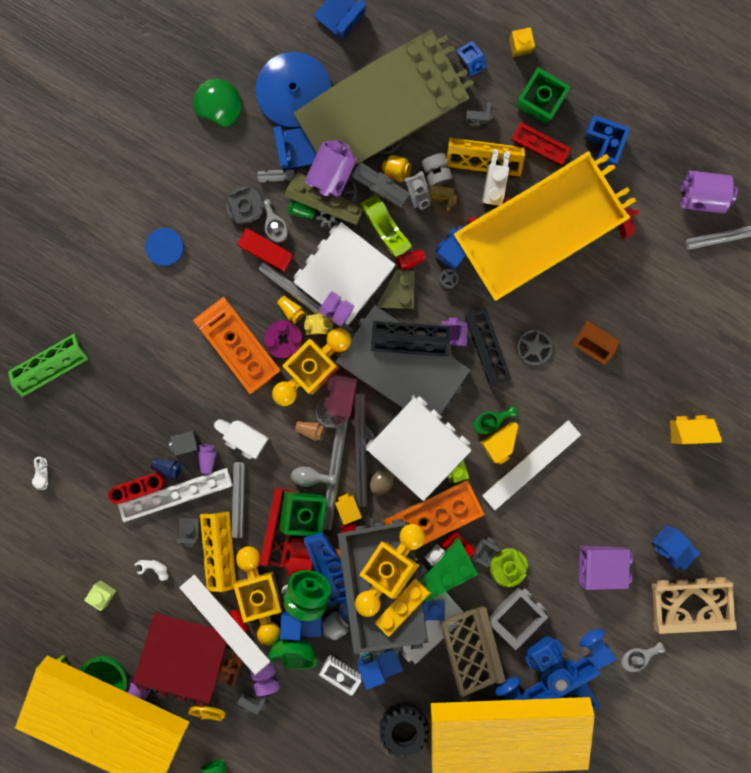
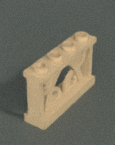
[652,577,737,634]

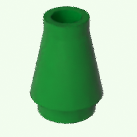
[286,199,316,220]

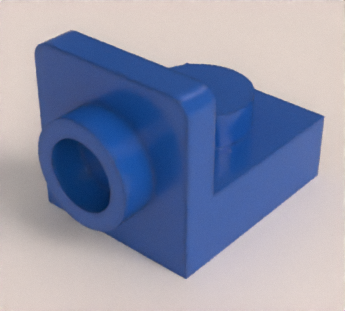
[456,41,486,76]
[422,599,445,622]

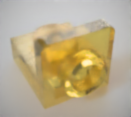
[430,185,457,211]

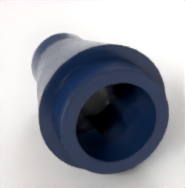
[151,458,182,479]

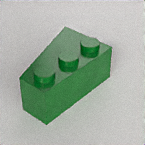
[419,538,478,603]

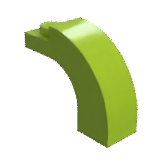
[360,195,412,257]

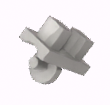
[404,171,432,209]

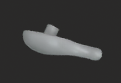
[263,199,288,243]
[291,467,338,487]
[621,642,665,672]

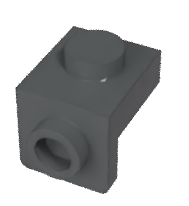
[465,102,494,127]
[471,537,500,568]
[237,692,269,715]

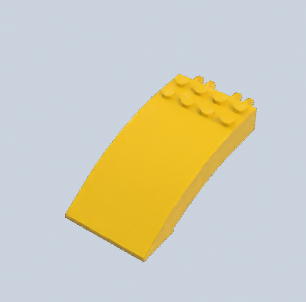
[454,151,636,301]

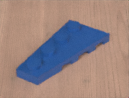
[304,532,346,606]

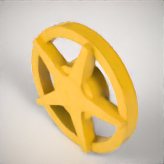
[189,706,225,721]

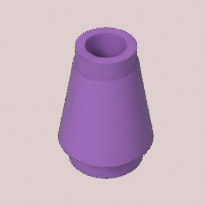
[197,444,216,474]

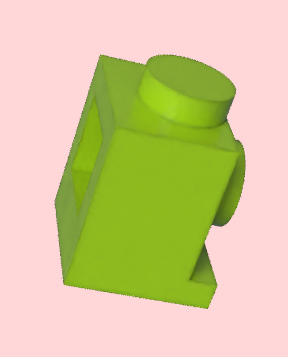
[447,460,469,483]

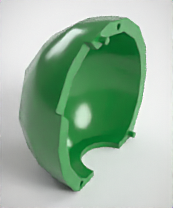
[193,78,242,127]
[267,638,318,670]
[81,655,128,691]

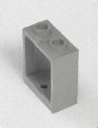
[489,587,548,650]

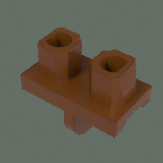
[216,647,242,687]

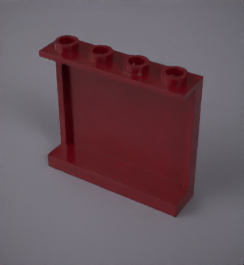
[133,613,227,706]

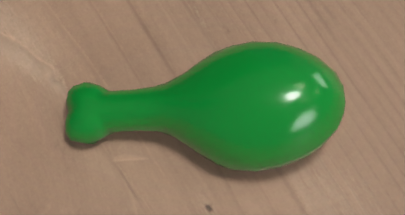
[473,406,518,435]

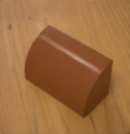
[573,320,619,365]

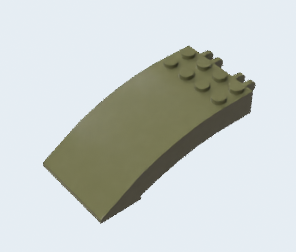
[293,30,474,169]

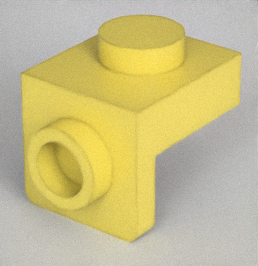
[304,314,334,335]

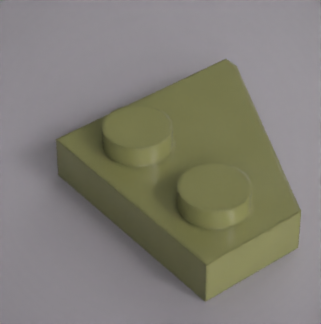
[377,270,415,310]

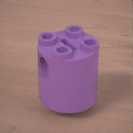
[304,140,357,197]
[680,170,738,213]

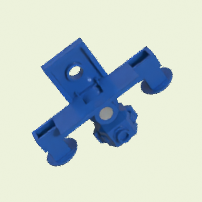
[495,629,616,711]

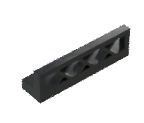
[464,308,511,387]
[371,321,450,357]

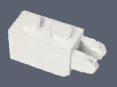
[482,149,510,206]
[214,419,269,459]

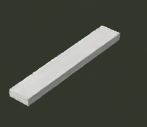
[482,420,581,510]
[117,468,233,522]
[179,575,270,676]

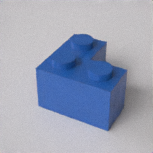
[583,115,630,167]
[435,226,466,270]
[651,525,700,570]
[280,609,323,640]
[358,649,403,690]

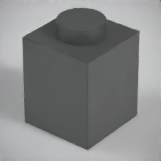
[169,431,200,456]

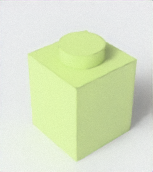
[84,580,116,611]

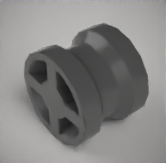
[439,269,459,289]

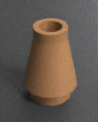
[295,421,325,441]

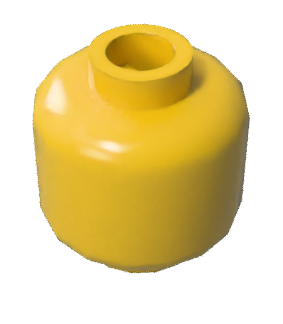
[382,155,411,182]

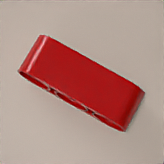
[237,228,294,272]
[108,473,166,504]

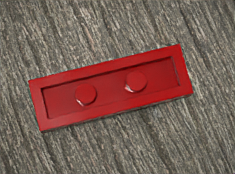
[511,122,571,166]

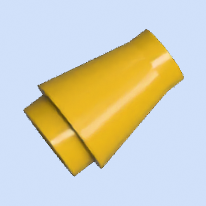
[277,296,305,324]

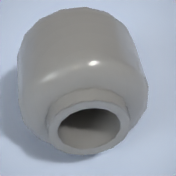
[321,611,350,640]

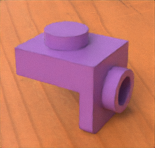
[441,318,468,346]

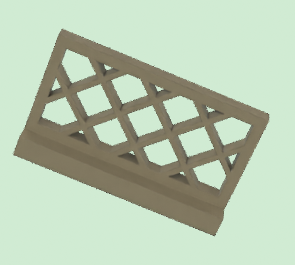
[440,604,506,697]

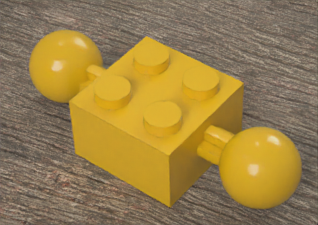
[272,328,351,406]
[355,524,425,617]
[233,546,283,646]

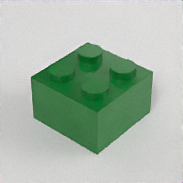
[515,67,571,126]
[279,491,327,536]

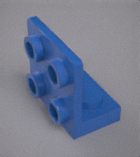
[314,0,366,41]
[273,126,317,170]

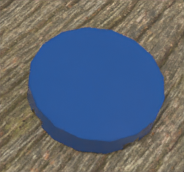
[145,228,184,266]

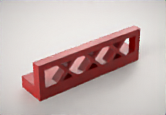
[260,487,299,568]

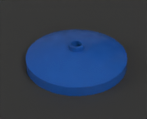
[256,52,331,129]

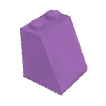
[578,545,633,590]

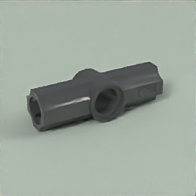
[352,163,410,208]

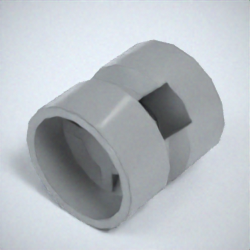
[422,153,453,188]

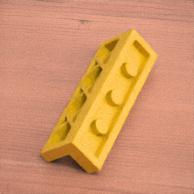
[446,137,525,177]
[200,512,236,592]

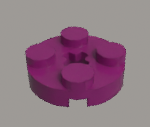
[264,320,303,359]

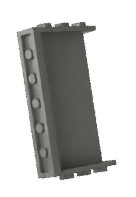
[335,305,470,420]
[338,519,429,655]

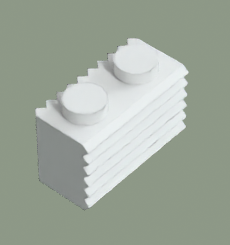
[319,655,361,696]

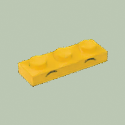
[375,579,431,637]

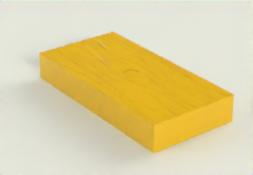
[15,656,189,773]
[431,697,595,773]

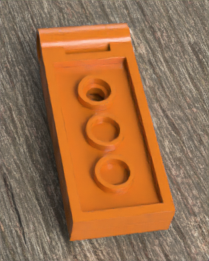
[193,296,281,394]
[382,479,485,545]

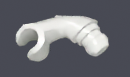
[32,457,48,490]
[134,560,169,581]

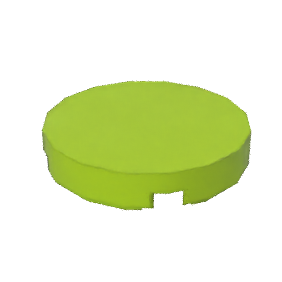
[490,548,528,587]

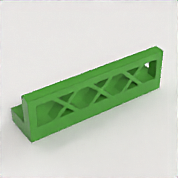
[8,334,88,397]

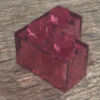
[324,374,358,418]

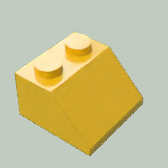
[670,415,722,444]
[479,422,518,464]

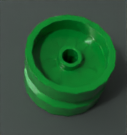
[283,570,331,621]

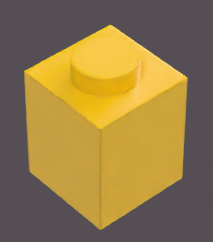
[509,27,535,58]
[335,493,362,525]

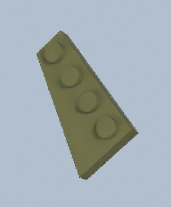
[285,172,363,225]

